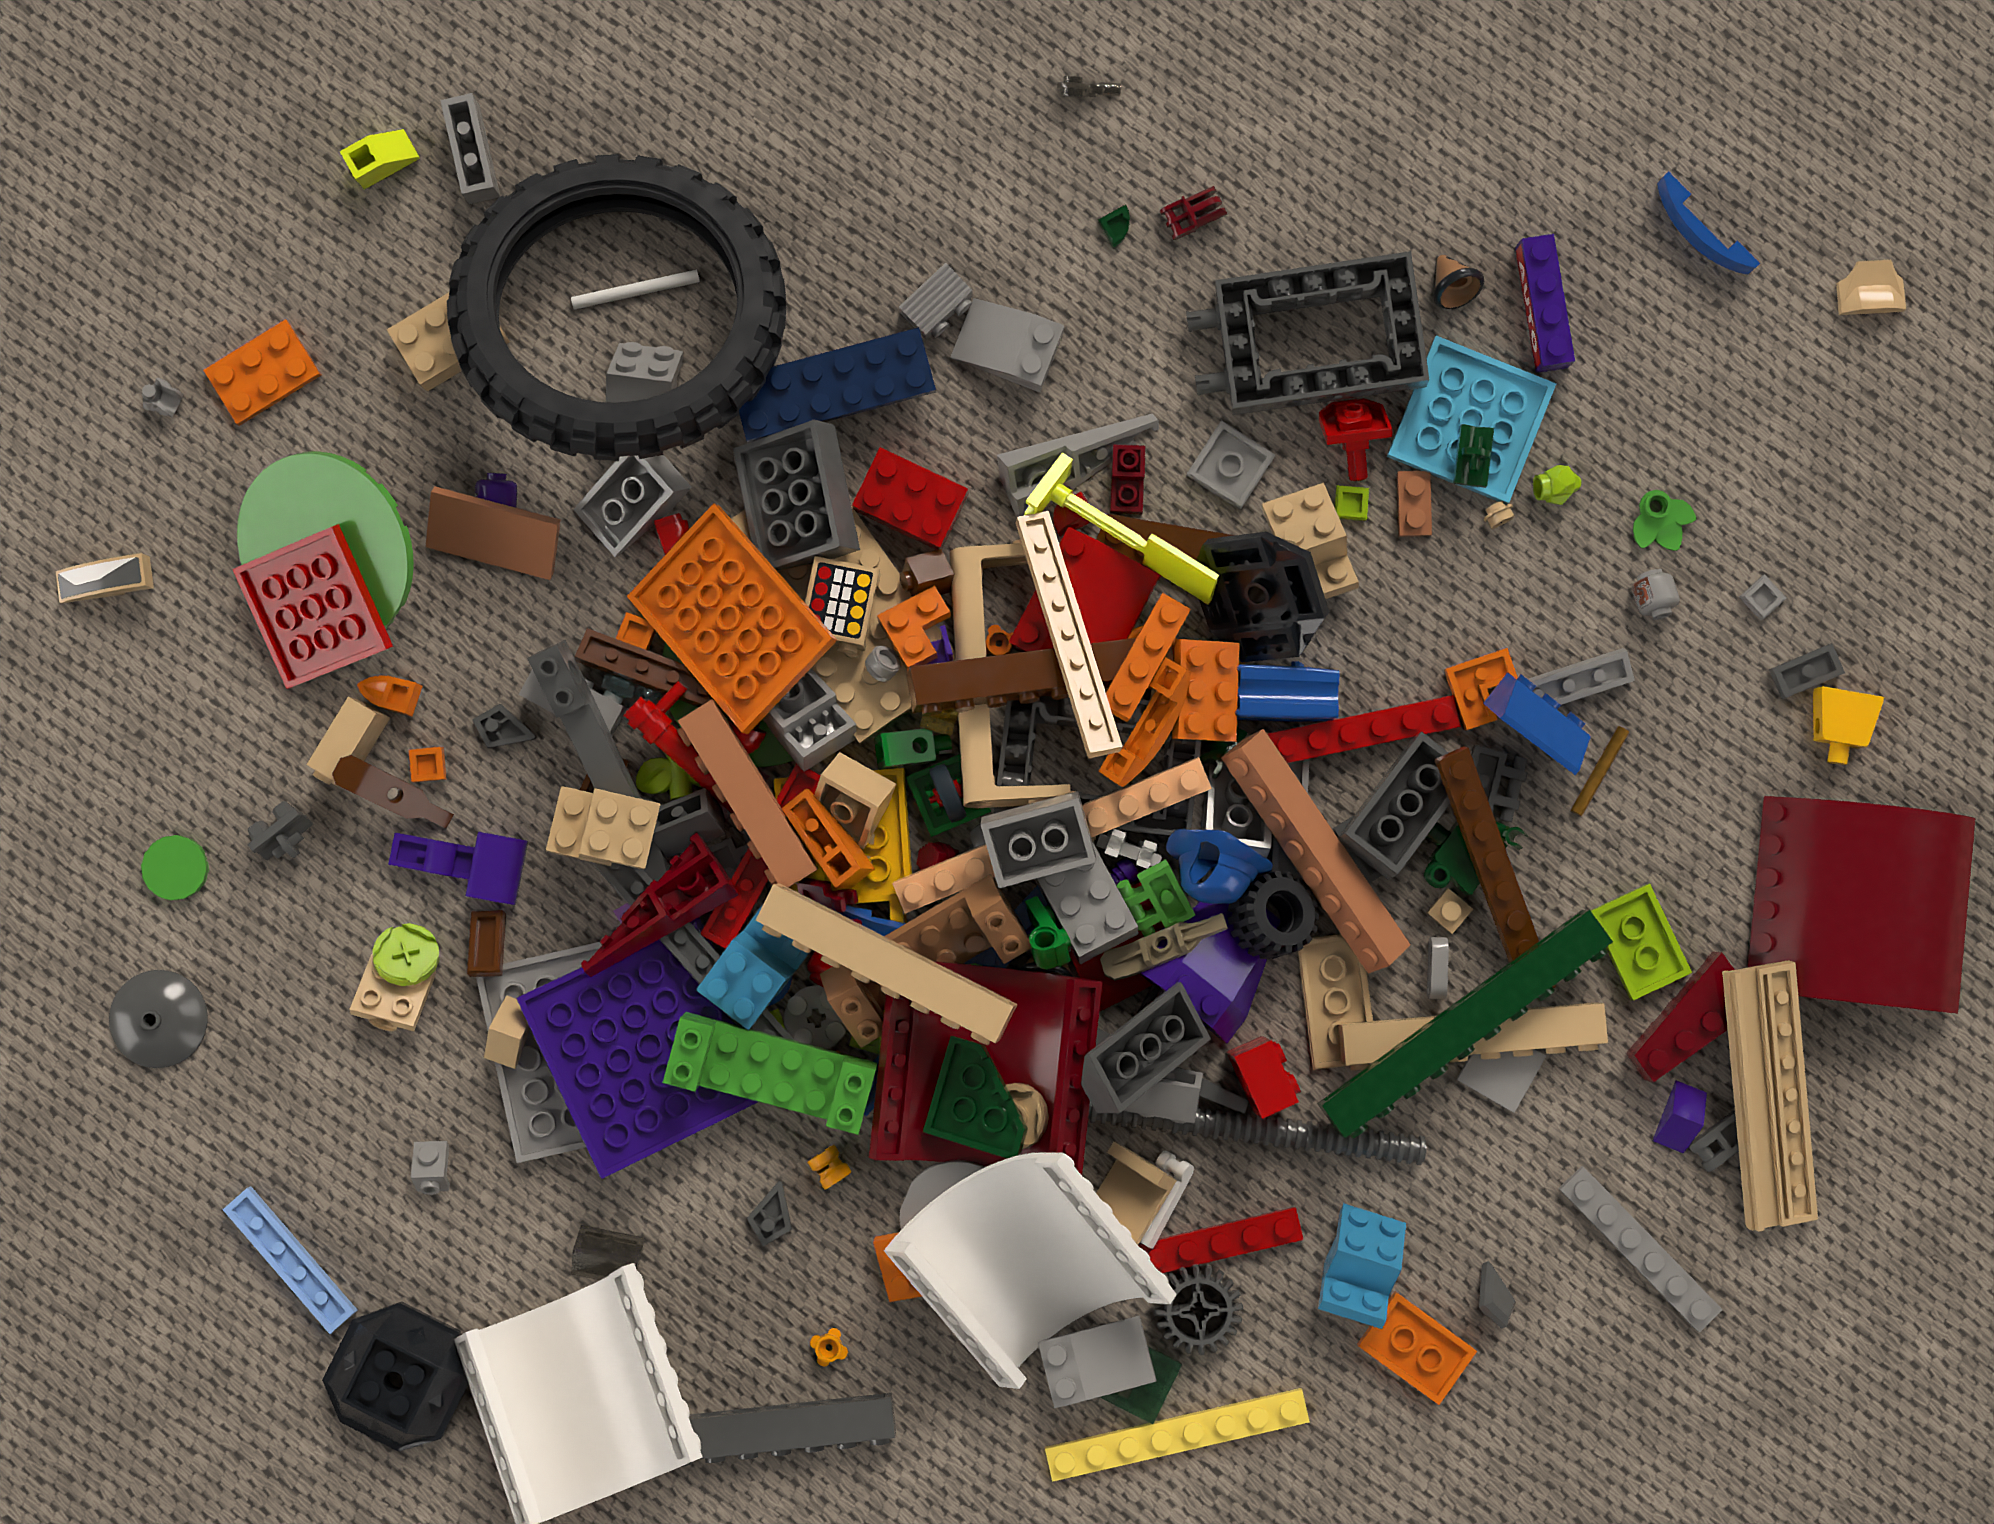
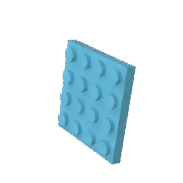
[1386,336,1557,505]

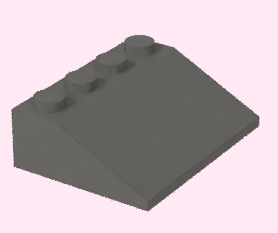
[733,419,860,571]

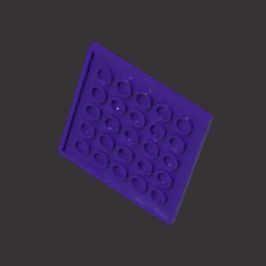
[516,917,758,1179]

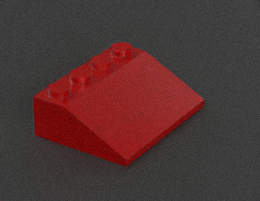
[1009,527,1161,652]

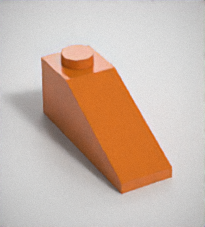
[781,789,875,889]

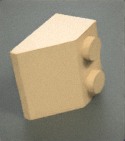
[814,752,896,850]

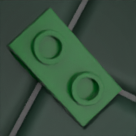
[1025,896,1072,969]

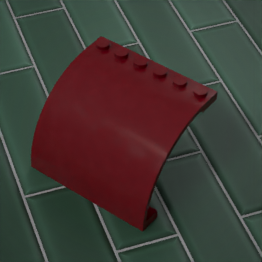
[1748,796,1976,1014]
[869,961,1102,1175]

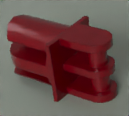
[1160,186,1228,240]

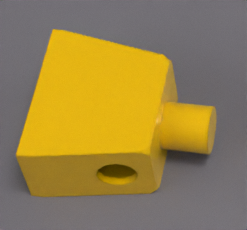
[1813,686,1884,765]

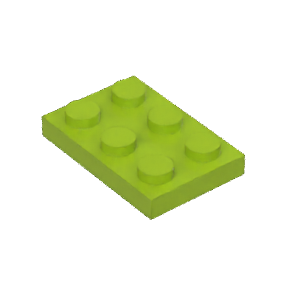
[1591,884,1692,1001]

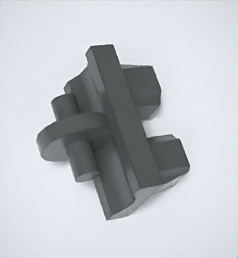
[247,801,313,861]

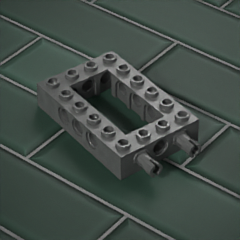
[1186,251,1429,415]

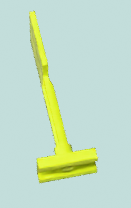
[1024,453,1219,605]

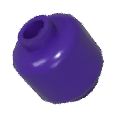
[475,473,517,508]

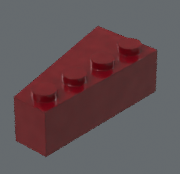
[1626,951,1735,1083]

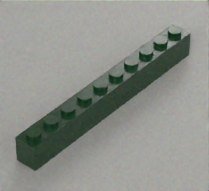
[1317,909,1613,1139]

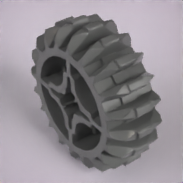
[1154,1264,1243,1355]

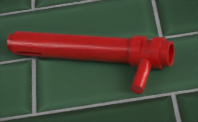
[623,681,734,813]

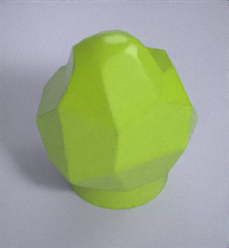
[1533,465,1582,505]

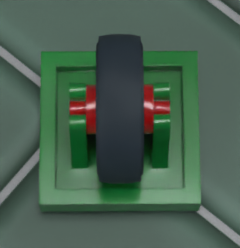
[906,754,991,837]

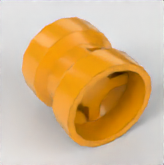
[807,1144,852,1190]

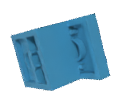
[696,905,812,1030]
[1318,1203,1406,1329]

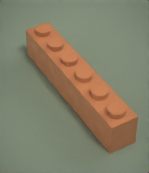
[677,700,819,887]

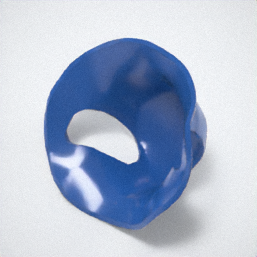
[1166,829,1273,904]

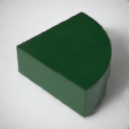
[1098,204,1130,249]

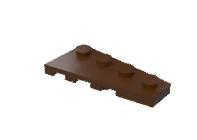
[1096,514,1235,570]

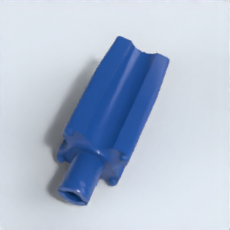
[1235,661,1340,722]

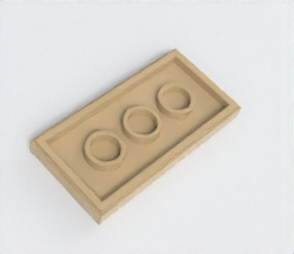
[1297,934,1373,1070]

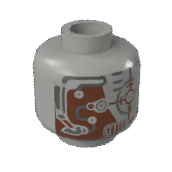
[1632,569,1680,620]

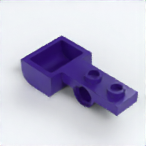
[388,832,528,905]

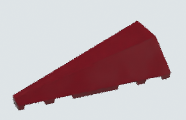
[581,832,739,977]

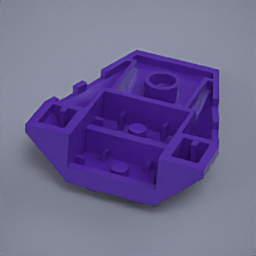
[1140,901,1281,1044]

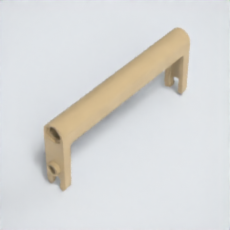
[949,539,1076,808]

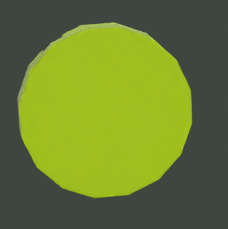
[372,923,439,986]

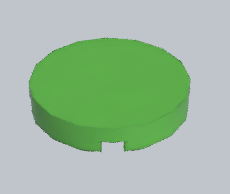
[141,835,209,900]

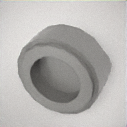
[865,646,901,682]

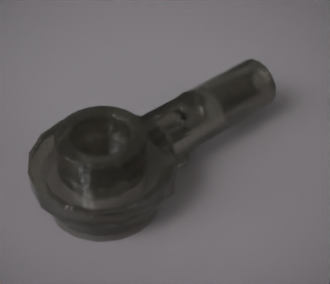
[1057,76,1121,98]

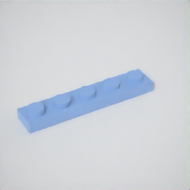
[222,1186,358,1334]

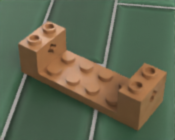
[820,874,1031,1048]

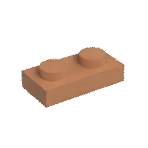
[1397,471,1432,537]

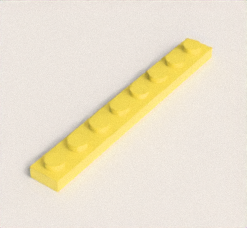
[1045,1388,1310,1482]

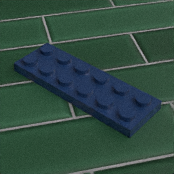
[739,327,936,443]

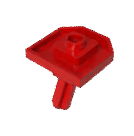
[1319,398,1392,481]

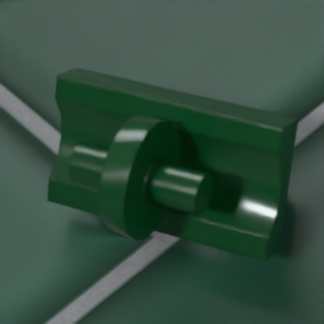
[1453,424,1494,488]

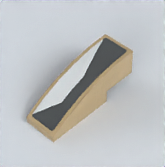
[55,553,154,603]

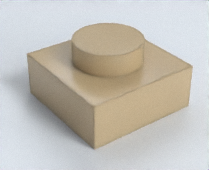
[1426,888,1473,934]

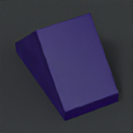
[1652,1080,1707,1154]

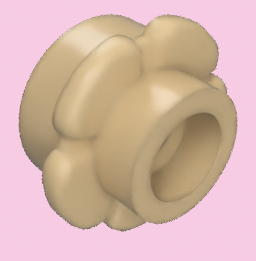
[1484,501,1515,529]

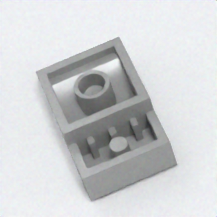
[763,668,856,772]

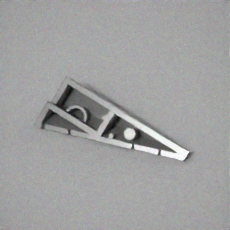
[997,414,1159,517]

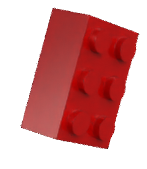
[852,447,969,550]
[1226,1036,1301,1119]

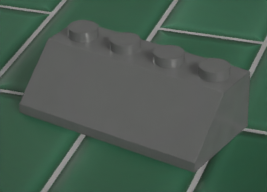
[1081,982,1211,1113]

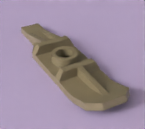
[1100,913,1228,981]

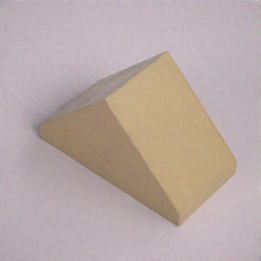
[484,995,530,1069]

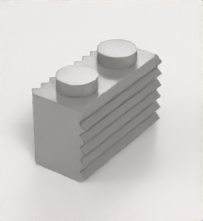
[899,263,973,340]

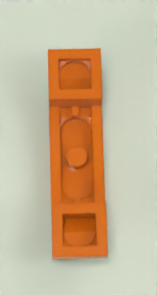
[1098,657,1191,787]

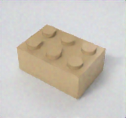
[387,292,510,392]

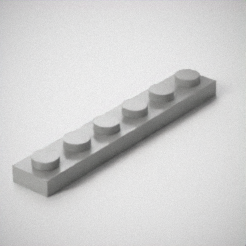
[1558,1166,1723,1333]

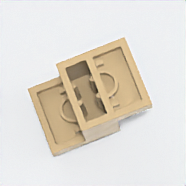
[1262,483,1359,599]
[546,786,660,870]

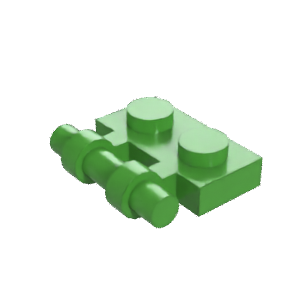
[1117,859,1195,937]

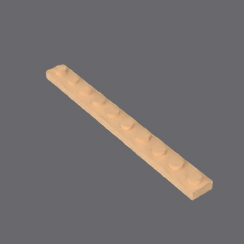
[892,757,1212,914]

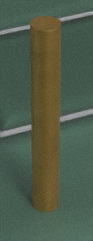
[1570,726,1629,817]

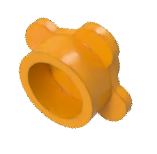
[810,1328,848,1367]

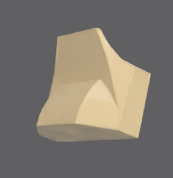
[1836,260,1906,315]

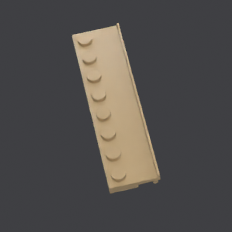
[1722,960,1818,1232]

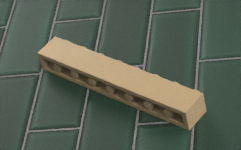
[755,884,1017,1045]
[1338,1002,1608,1070]

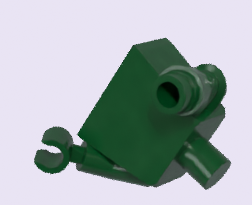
[1424,821,1528,896]

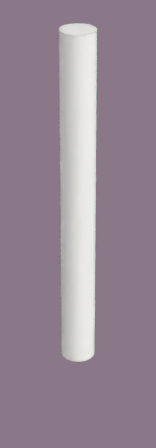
[571,269,700,310]

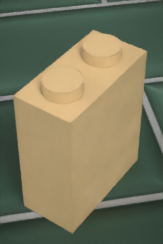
[307,697,390,786]

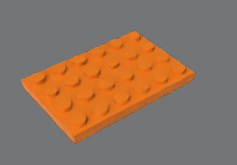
[627,503,838,734]

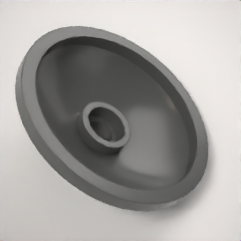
[109,970,208,1068]

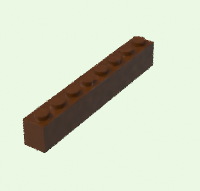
[906,638,1174,716]

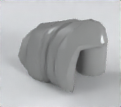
[142,378,184,418]

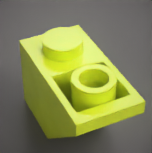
[339,129,420,190]

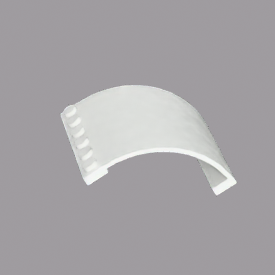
[884,1153,1177,1389]
[454,1263,703,1524]

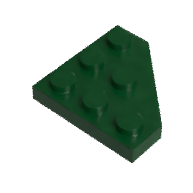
[923,1036,1028,1159]

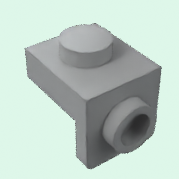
[411,1141,450,1195]

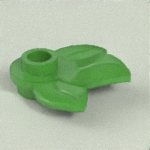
[1633,490,1696,551]

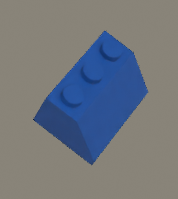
[1483,673,1591,775]

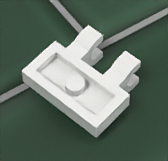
[1096,829,1162,869]

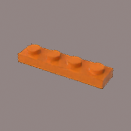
[1106,593,1191,722]

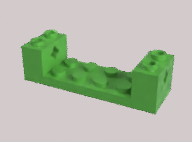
[663,1012,877,1135]

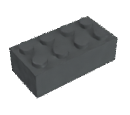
[1338,732,1451,880]

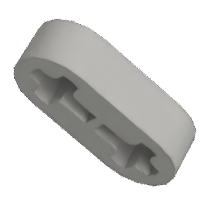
[1427,937,1449,1000]

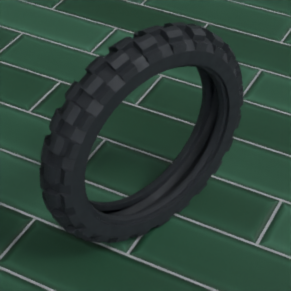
[447,154,787,461]

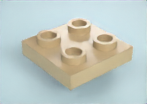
[350,951,436,1031]

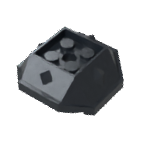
[1196,531,1329,663]
[322,1301,469,1452]

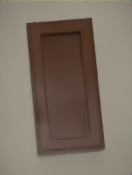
[467,910,506,977]

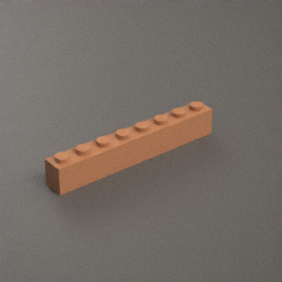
[1221,729,1411,974]

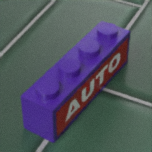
[1515,234,1575,373]

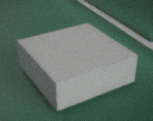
[1739,574,1786,621]

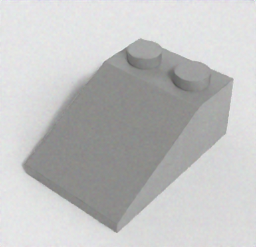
[950,298,1064,392]
[573,455,692,557]
[1199,760,1271,861]
[1038,1315,1157,1409]

